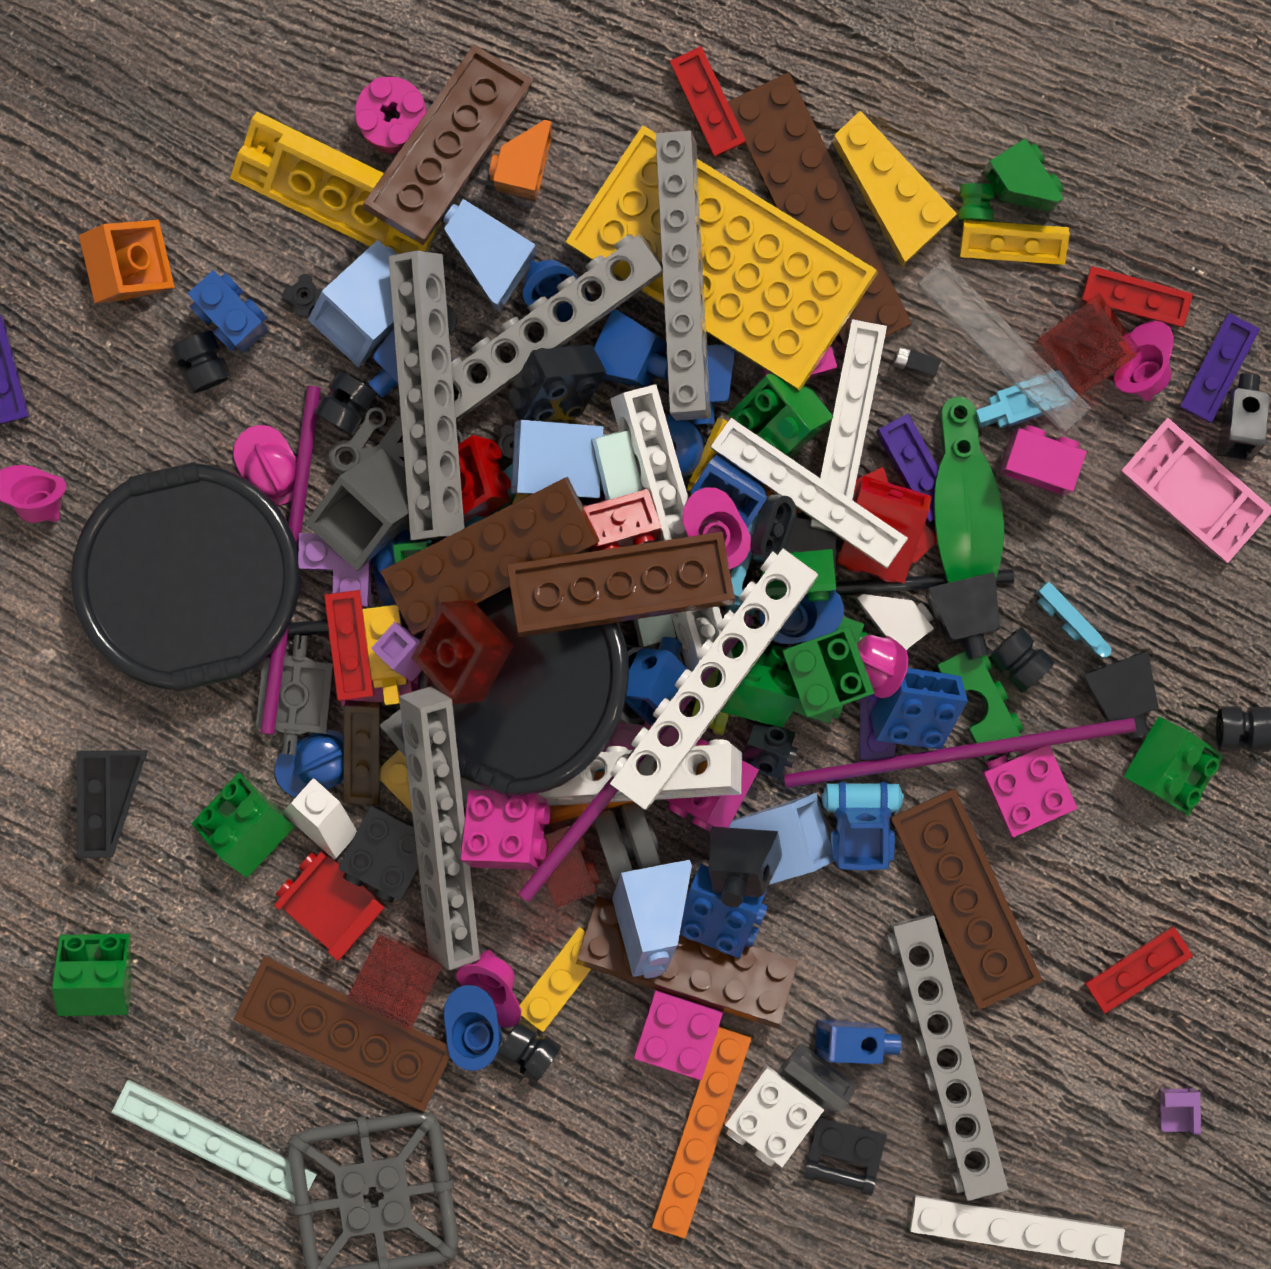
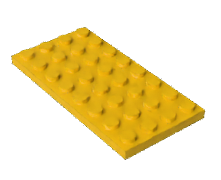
[565,125,878,391]

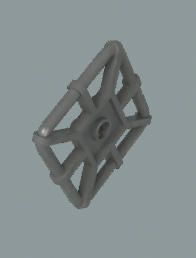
[288,1111,458,1269]

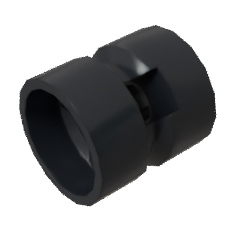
[171,331,232,394]
[314,370,378,436]
[988,626,1055,693]
[1216,706,1271,752]
[496,1017,562,1084]

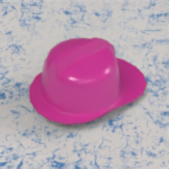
[1114,320,1174,401]
[233,425,297,506]
[0,465,67,523]
[682,487,751,569]
[857,635,908,699]
[456,950,522,1028]

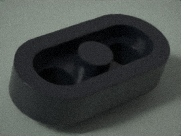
[750,494,796,564]

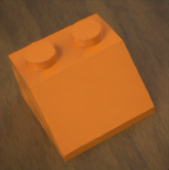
[489,120,553,201]
[79,220,175,303]

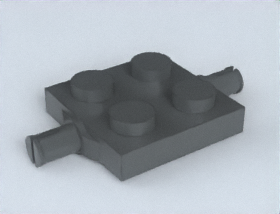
[256,635,334,755]

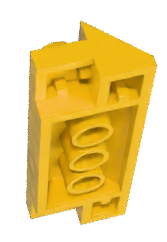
[230,112,442,254]

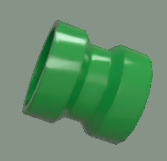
[958,183,995,222]

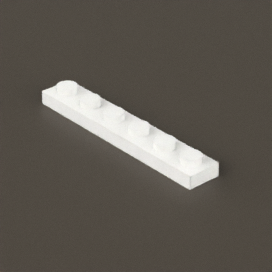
[811,320,887,532]
[711,418,908,569]
[909,1195,1125,1265]

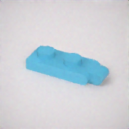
[1035,582,1111,658]

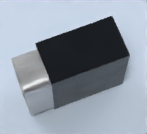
[893,347,941,379]

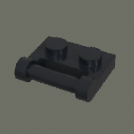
[803,1116,887,1196]

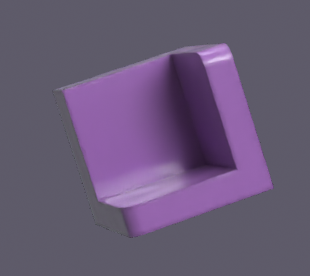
[371,622,435,681]
[1159,1088,1201,1135]

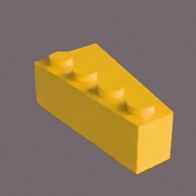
[832,111,957,267]

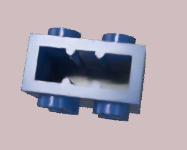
[188,270,269,353]
[870,668,968,749]
[679,863,768,959]

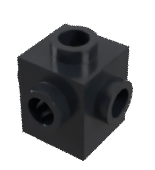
[742,721,798,779]

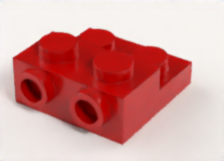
[458,435,511,523]

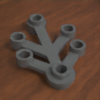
[329,407,464,475]

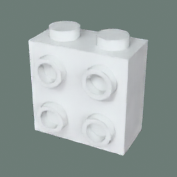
[724,1064,824,1167]

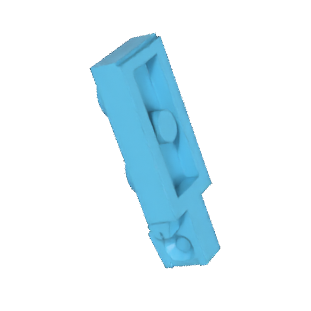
[976,369,1075,428]

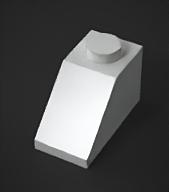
[855,594,934,650]
[282,778,357,860]

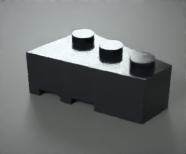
[76,750,148,858]

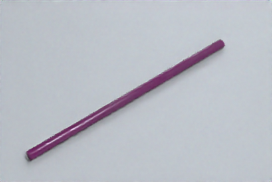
[260,386,321,735]
[518,614,754,902]
[784,718,1136,788]

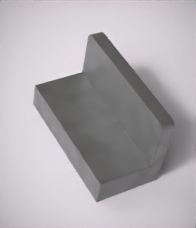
[777,1043,857,1114]

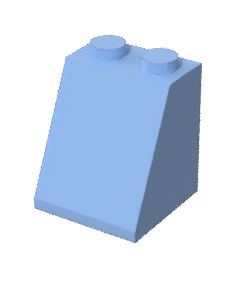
[443,199,538,312]
[308,240,397,368]
[511,420,606,498]
[729,793,836,885]
[612,860,692,978]

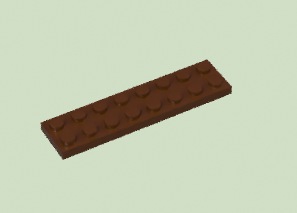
[728,72,912,350]

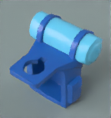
[822,782,904,871]

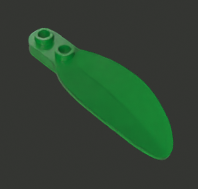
[934,397,1004,583]

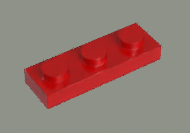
[670,46,746,158]
[1081,266,1193,329]
[324,590,374,701]
[1084,926,1193,1013]

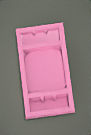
[1121,418,1271,563]

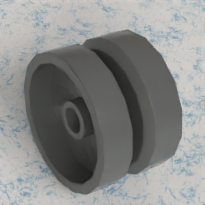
[594,802,661,886]

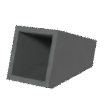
[306,448,410,571]

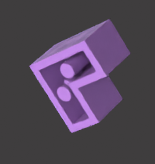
[298,533,372,607]

